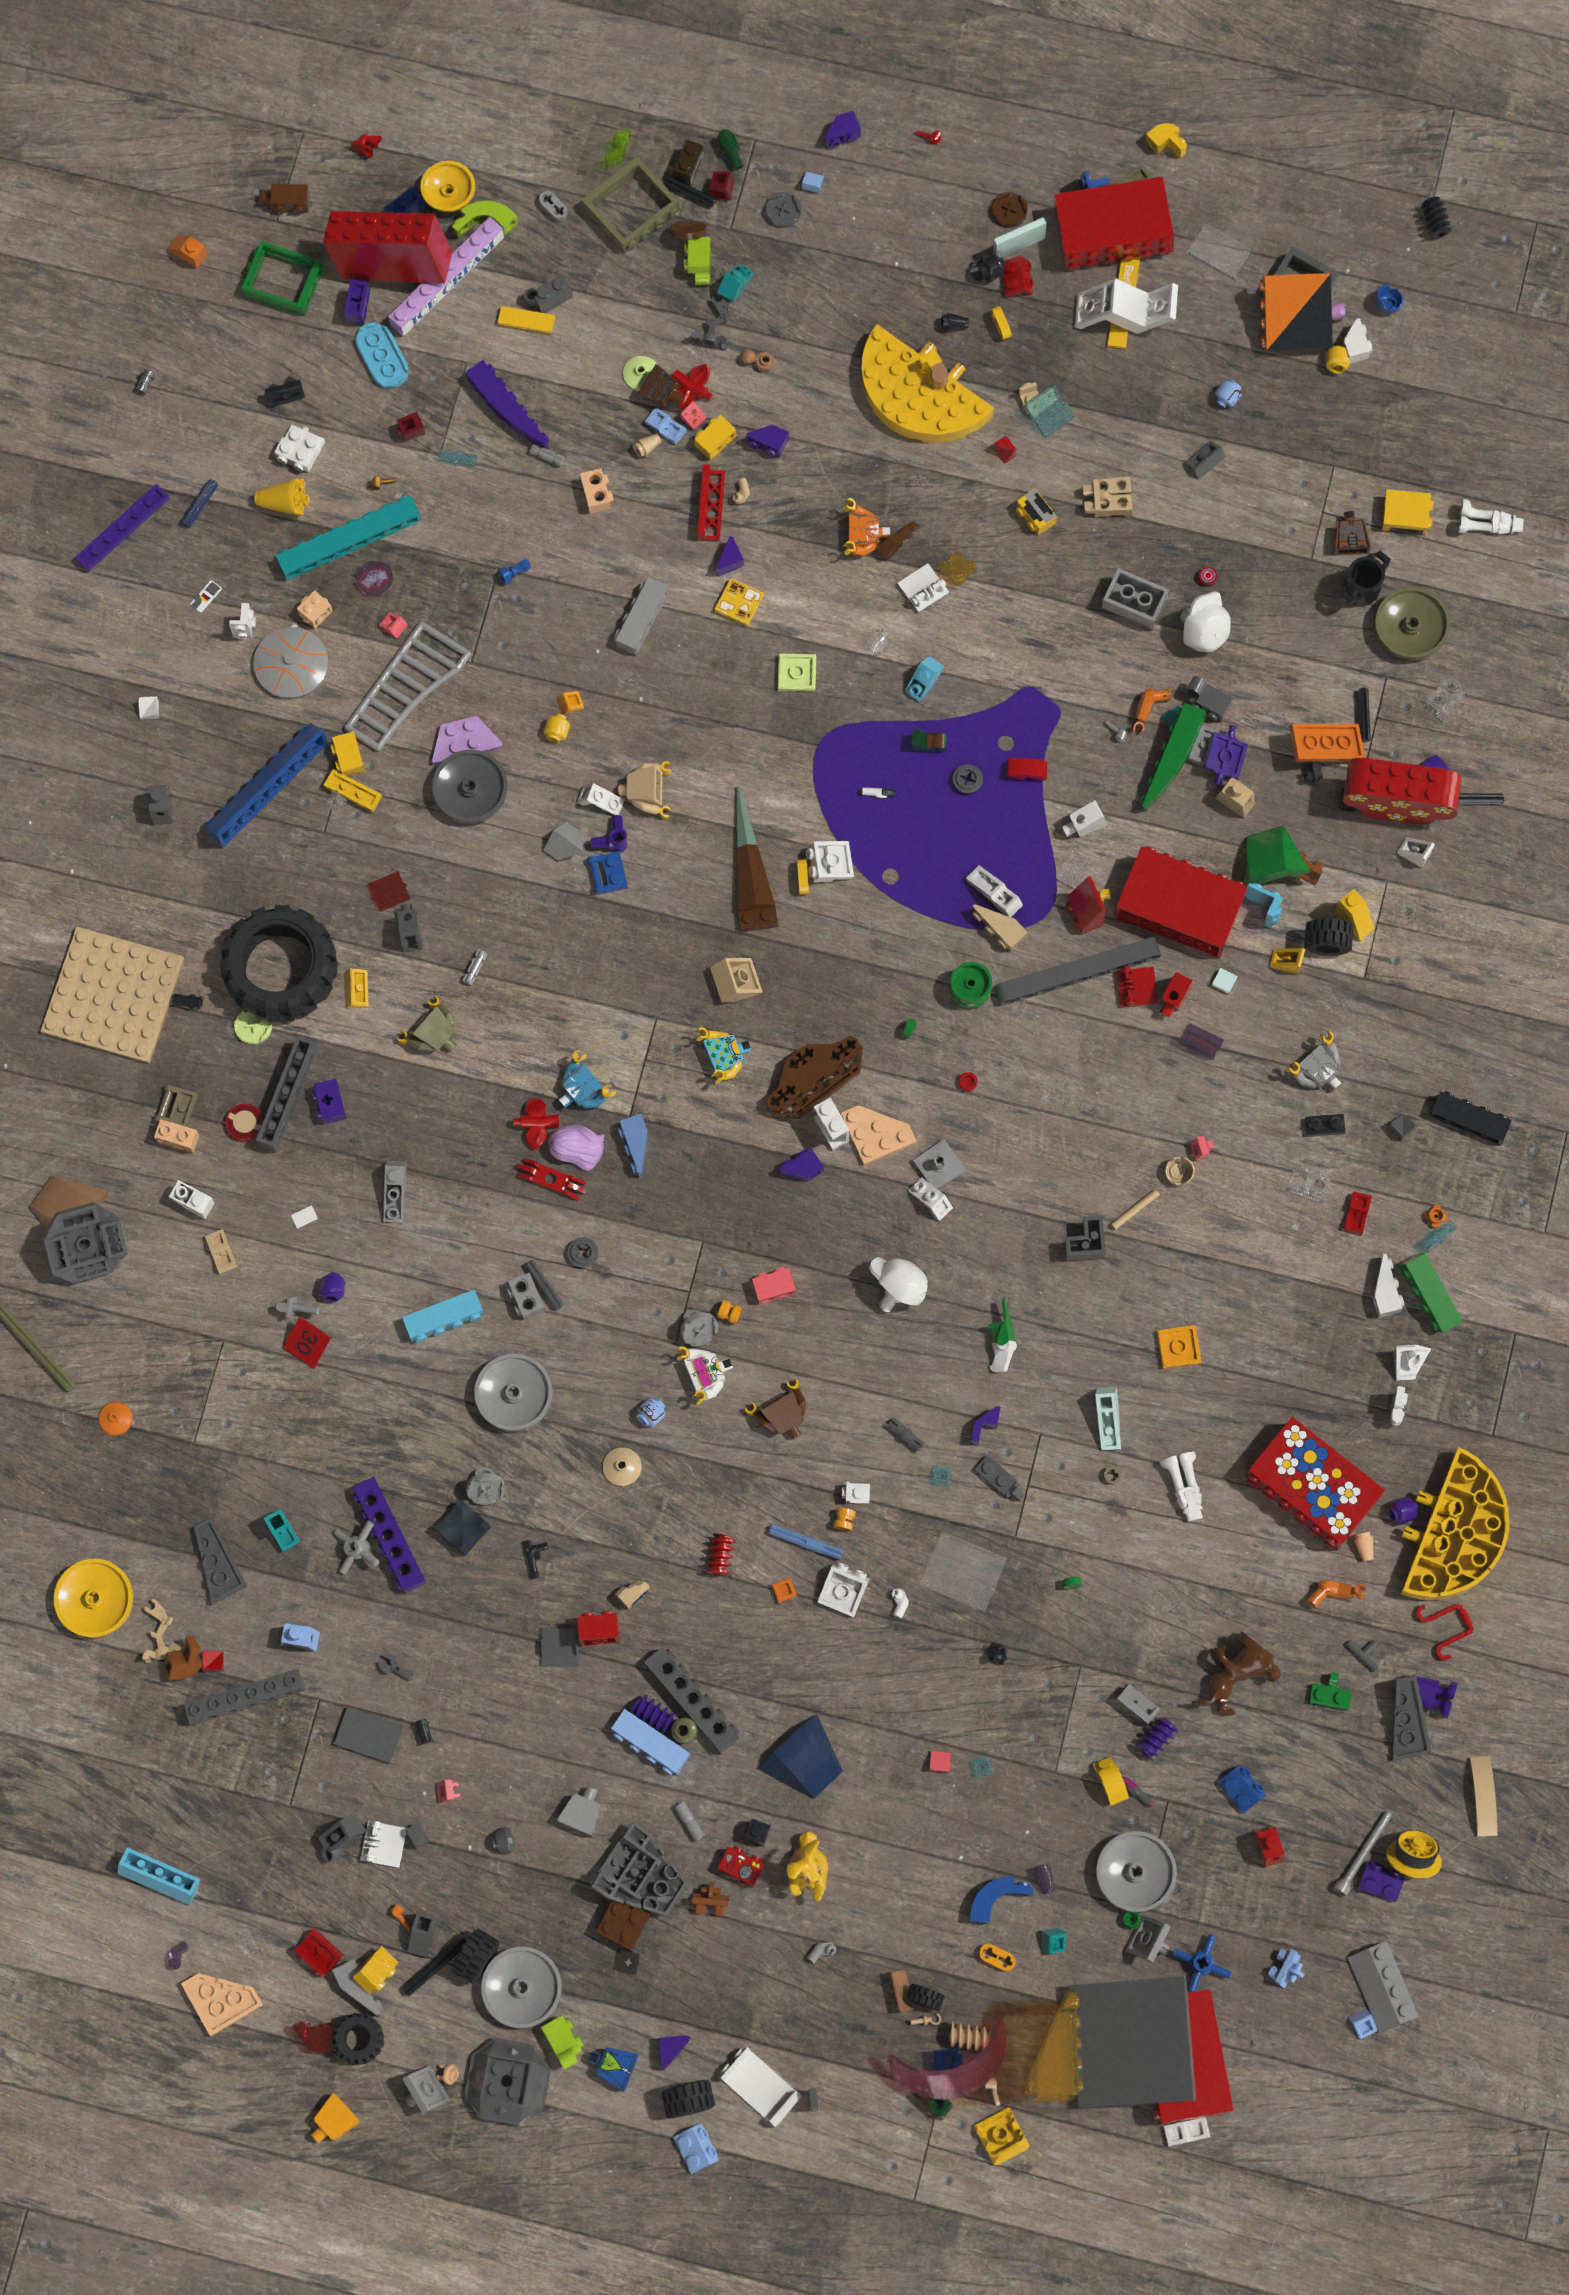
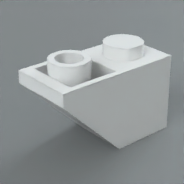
[1343,318,1372,363]
[169,1180,214,1219]

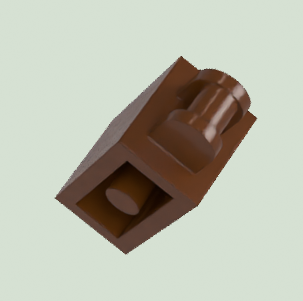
[259,184,310,214]

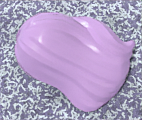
[548,1125,605,1171]

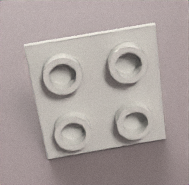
[897,564,949,612]
[360,1821,407,1868]

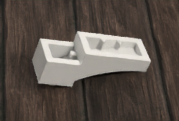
[966,866,1023,917]

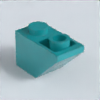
[717,264,754,301]

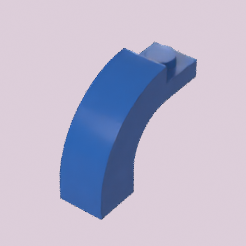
[970,1876,1034,1924]

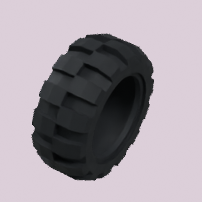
[219,905,338,1023]

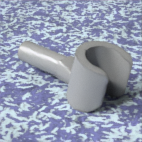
[1105,720,1127,743]

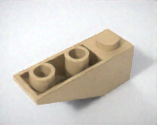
[972,904,1028,952]

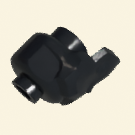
[971,254,1006,283]

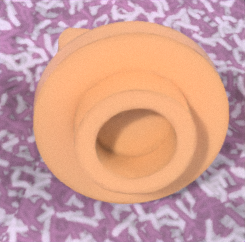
[436,2064,459,2085]

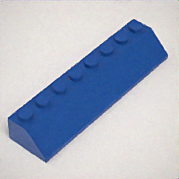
[205,723,328,848]

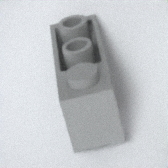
[383,1161,407,1223]
[332,1959,383,2016]

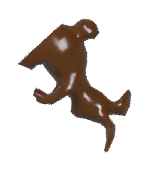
[1192,1631,1281,1716]

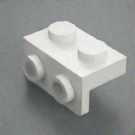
[229,603,256,639]

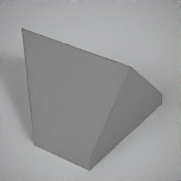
[543,821,584,862]

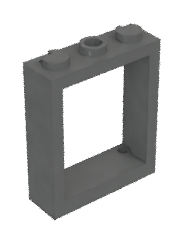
[1257,247,1339,311]

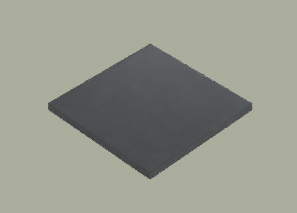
[1069,1976,1196,2108]

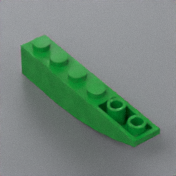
[1141,703,1206,811]

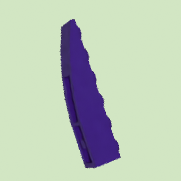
[465,360,549,449]

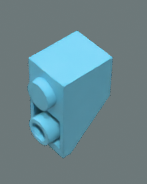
[904,656,945,702]

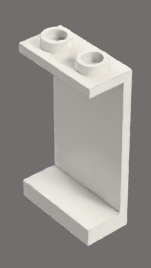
[721,2047,802,2128]

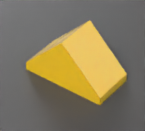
[1269,948,1305,975]

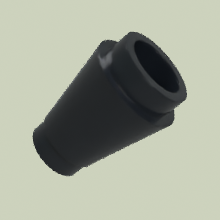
[941,312,969,331]

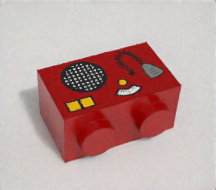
[718,1846,764,1887]

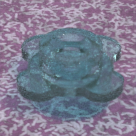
[932,1466,953,1486]
[972,1756,993,1778]

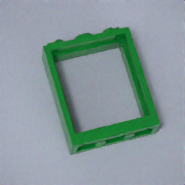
[240,241,324,316]

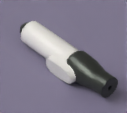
[859,787,896,798]

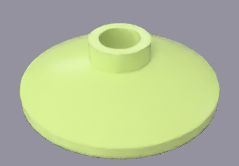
[623,356,657,391]

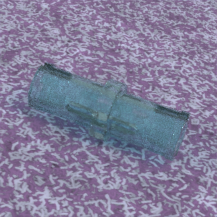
[439,449,478,467]
[1419,1221,1457,1253]

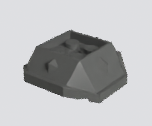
[43,1202,127,1283]
[464,2038,551,2126]

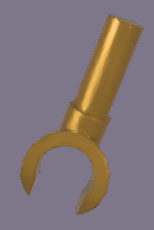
[371,476,397,490]

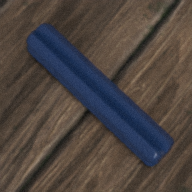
[181,479,218,528]

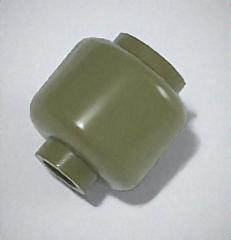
[671,1718,699,1743]

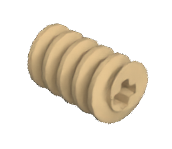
[949,2021,992,2053]

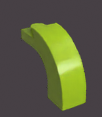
[452,201,518,239]

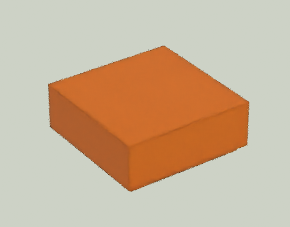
[772,1578,797,1603]

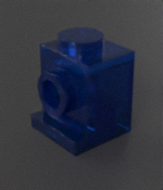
[934,2048,963,2072]

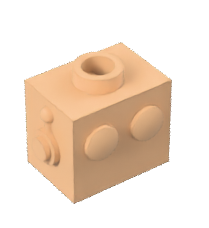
[297,591,333,629]

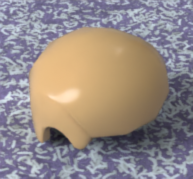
[1164,1157,1195,1185]

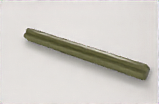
[0,1303,75,1392]

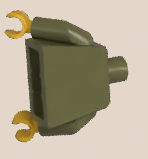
[397,996,457,1052]

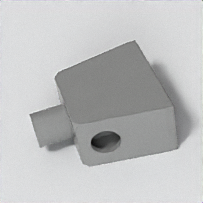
[557,1786,601,1838]

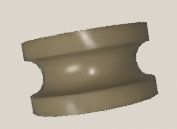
[1103,1466,1121,1485]

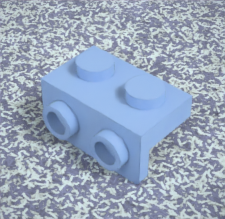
[674,2124,719,2174]

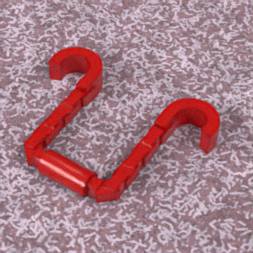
[1416,1603,1474,1661]

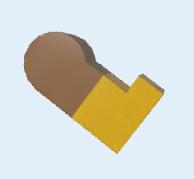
[919,349,948,388]

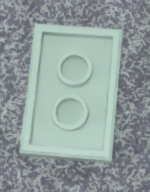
[993,218,1046,258]

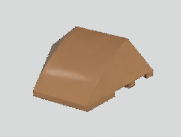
[30,1176,110,1229]

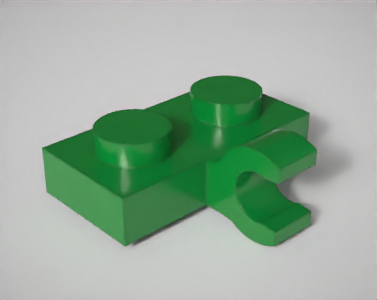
[1309,1672,1352,1710]

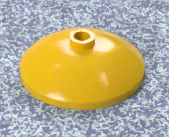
[421,161,475,212]

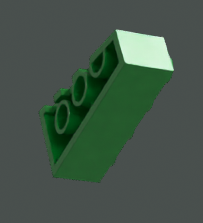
[1397,1253,1462,1332]

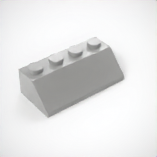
[1348,1941,1419,2033]

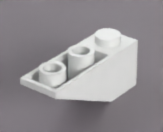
[1373,1254,1404,1318]

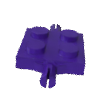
[1203,725,1248,787]

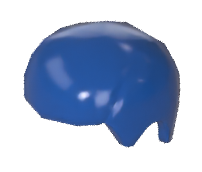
[1376,284,1404,314]

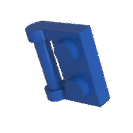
[586,851,628,895]

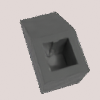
[408,1911,438,1958]

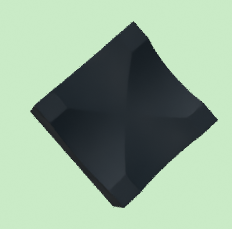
[435,1499,491,1556]

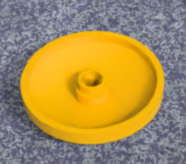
[54,1559,133,1638]

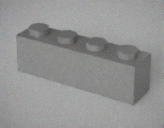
[614,577,669,655]

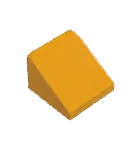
[557,691,584,715]

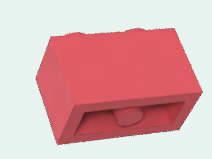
[752,1267,796,1305]

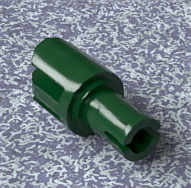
[718,129,744,171]

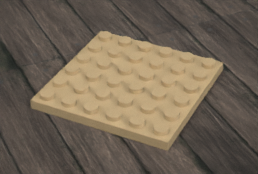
[40,927,185,1064]

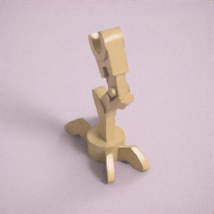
[142,1599,182,1664]

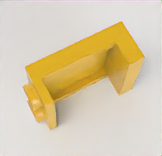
[1382,489,1434,534]

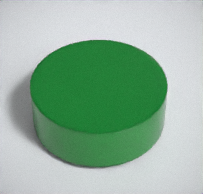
[902,1018,917,1038]
[1062,1577,1083,1590]

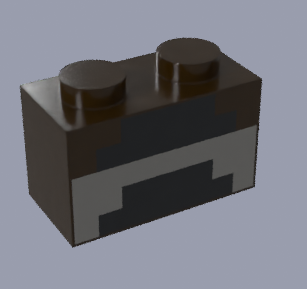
[673,139,704,186]

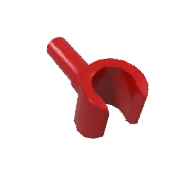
[916,130,942,145]

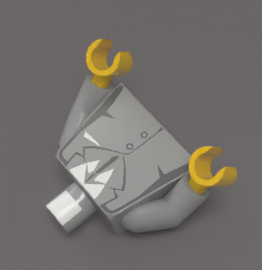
[1286,1030,1342,1091]

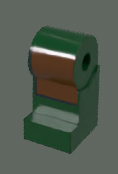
[911,729,947,753]

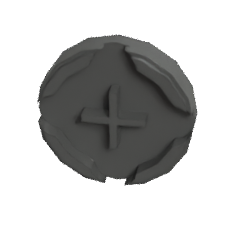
[765,192,801,228]

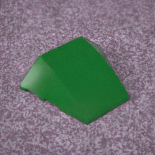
[1241,825,1311,886]

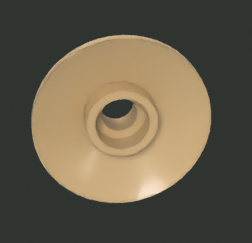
[603,1448,642,1486]

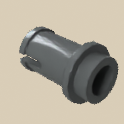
[135,369,155,394]

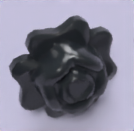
[987,1643,1008,1665]

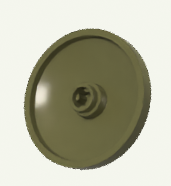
[1375,587,1450,660]

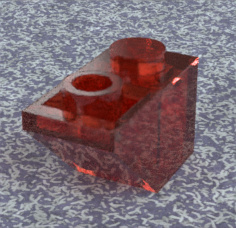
[293,2022,334,2054]

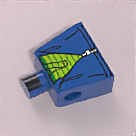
[588,2047,639,2092]

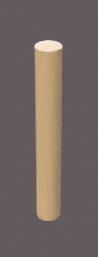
[1111,1189,1160,1230]

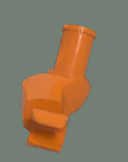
[1131,688,1171,734]
[1307,1580,1367,1608]

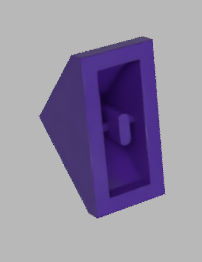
[716,536,744,576]
[659,2035,691,2070]

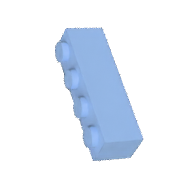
[611,1709,690,1775]

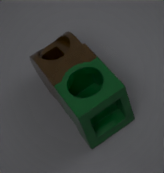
[913,2082,954,2120]

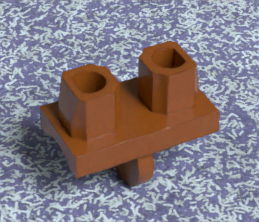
[1295,851,1323,885]
[692,1882,729,1916]

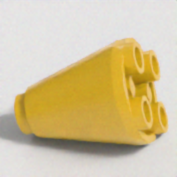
[255,479,309,516]

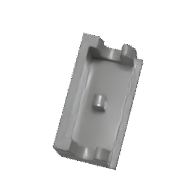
[1116,1684,1161,1726]

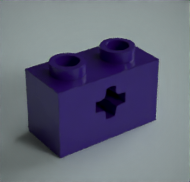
[312,1078,347,1125]

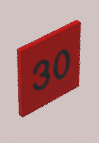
[283,1316,332,1369]

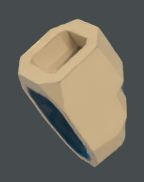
[615,1580,650,1609]

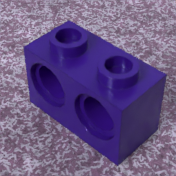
[344,280,371,325]

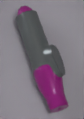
[1123,1776,1153,1807]

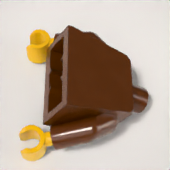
[745,1379,806,1440]

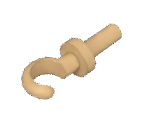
[910,2013,941,2026]

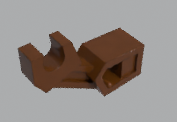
[878,521,921,559]

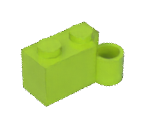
[684,237,711,285]
[541,2015,584,2070]

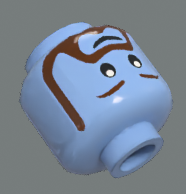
[1215,379,1242,408]
[637,1398,666,1427]

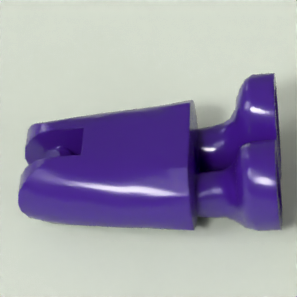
[1402,1675,1458,1719]

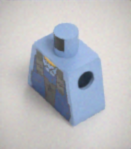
[280,1623,320,1652]

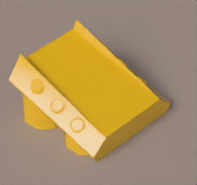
[974,2108,1029,2165]

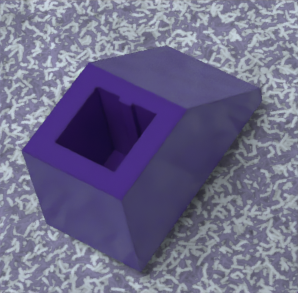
[825,110,861,148]
[746,425,789,458]
[779,1148,824,1182]

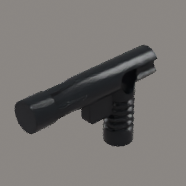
[523,1540,549,1580]

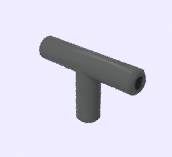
[1346,1640,1379,1672]

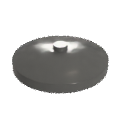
[432,750,508,823]

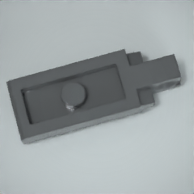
[975,1455,1024,1501]

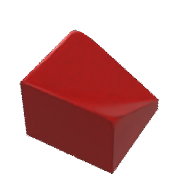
[994,436,1016,463]
[202,1651,224,1672]

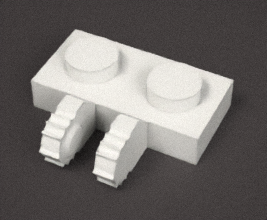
[1390,1386,1408,1426]

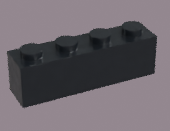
[1429,1091,1512,1146]

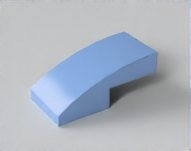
[645,408,687,445]

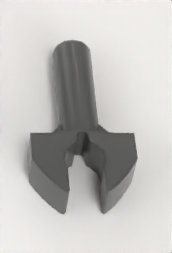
[378,1654,413,1681]

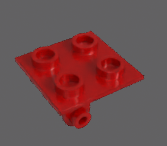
[1116,966,1159,1007]

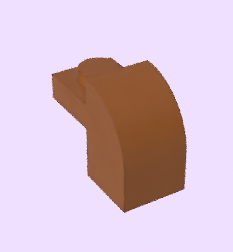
[163,1636,203,1680]

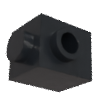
[743,1819,771,1846]

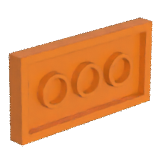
[1289,724,1365,762]

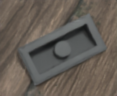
[1183,441,1225,479]

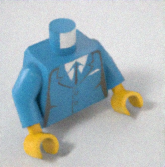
[558,1050,616,1109]

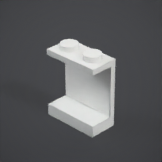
[814,1098,849,1151]

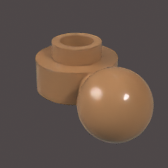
[741,349,774,372]

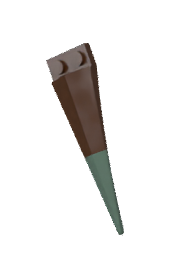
[737,785,778,932]

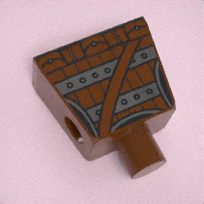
[637,364,685,407]

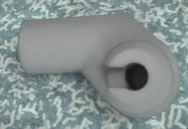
[807,1942,836,1964]

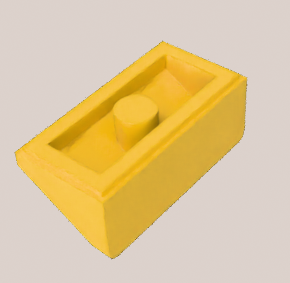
[344,968,369,1008]

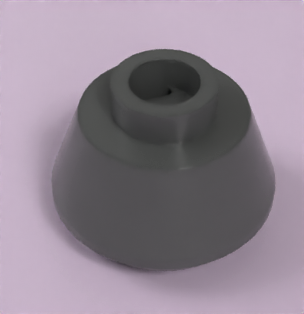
[492,1827,515,1854]

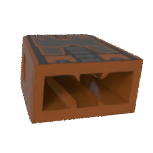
[1334,511,1371,556]

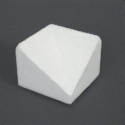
[138,696,159,720]

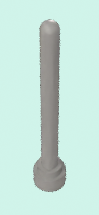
[1333,1811,1392,1896]

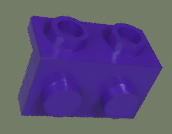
[1358,1861,1405,1902]

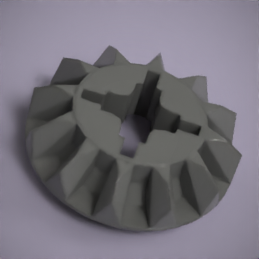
[953,764,983,794]
[567,1237,598,1268]

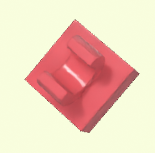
[1189,1136,1214,1161]
[436,1780,460,1803]

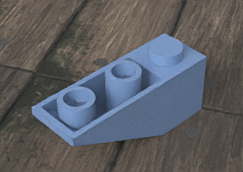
[618,1113,648,1178]

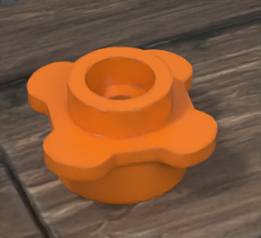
[1425,1205,1448,1228]

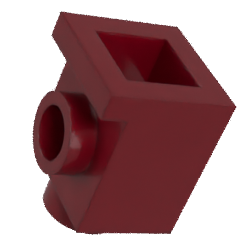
[709,171,735,201]
[395,412,425,441]

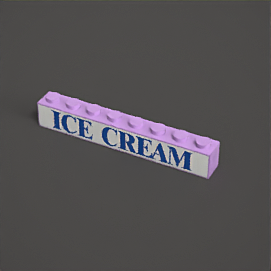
[388,217,504,337]

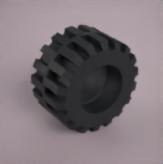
[1304,918,1354,956]
[452,1928,499,1984]
[332,2013,384,2065]
[661,2080,716,2119]

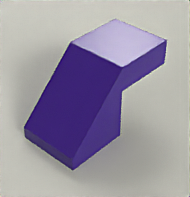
[971,1406,1001,1445]

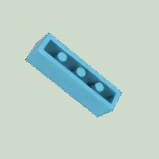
[402,1289,484,1343]
[117,1847,200,1905]

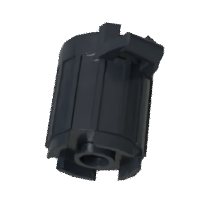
[1340,550,1391,606]

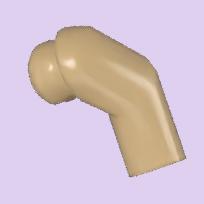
[732,478,750,504]

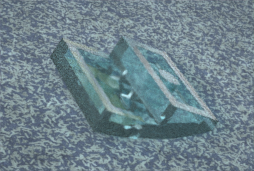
[1023,384,1075,438]

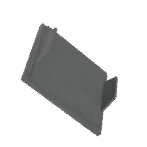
[540,1627,580,1667]

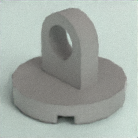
[680,1309,718,1347]
[466,1467,505,1505]

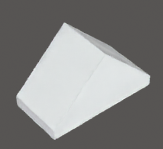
[1397,837,1435,868]

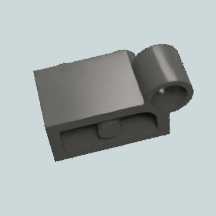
[524,274,573,313]
[1186,676,1233,722]
[318,1814,366,1863]

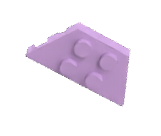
[432,716,503,766]

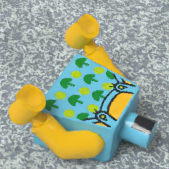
[695,1027,751,1084]

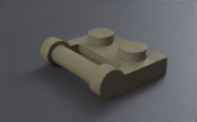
[154,1085,198,1127]

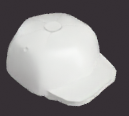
[1180,591,1231,652]
[869,1257,928,1312]

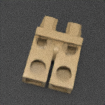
[1083,477,1132,518]

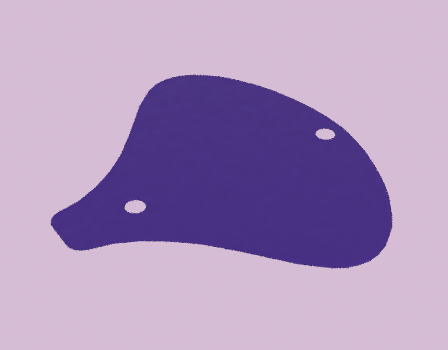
[813,687,1061,931]

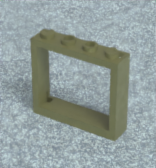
[582,156,680,253]

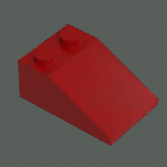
[1065,876,1106,934]

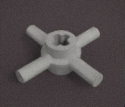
[334,1521,379,1575]

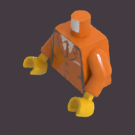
[843,498,890,556]

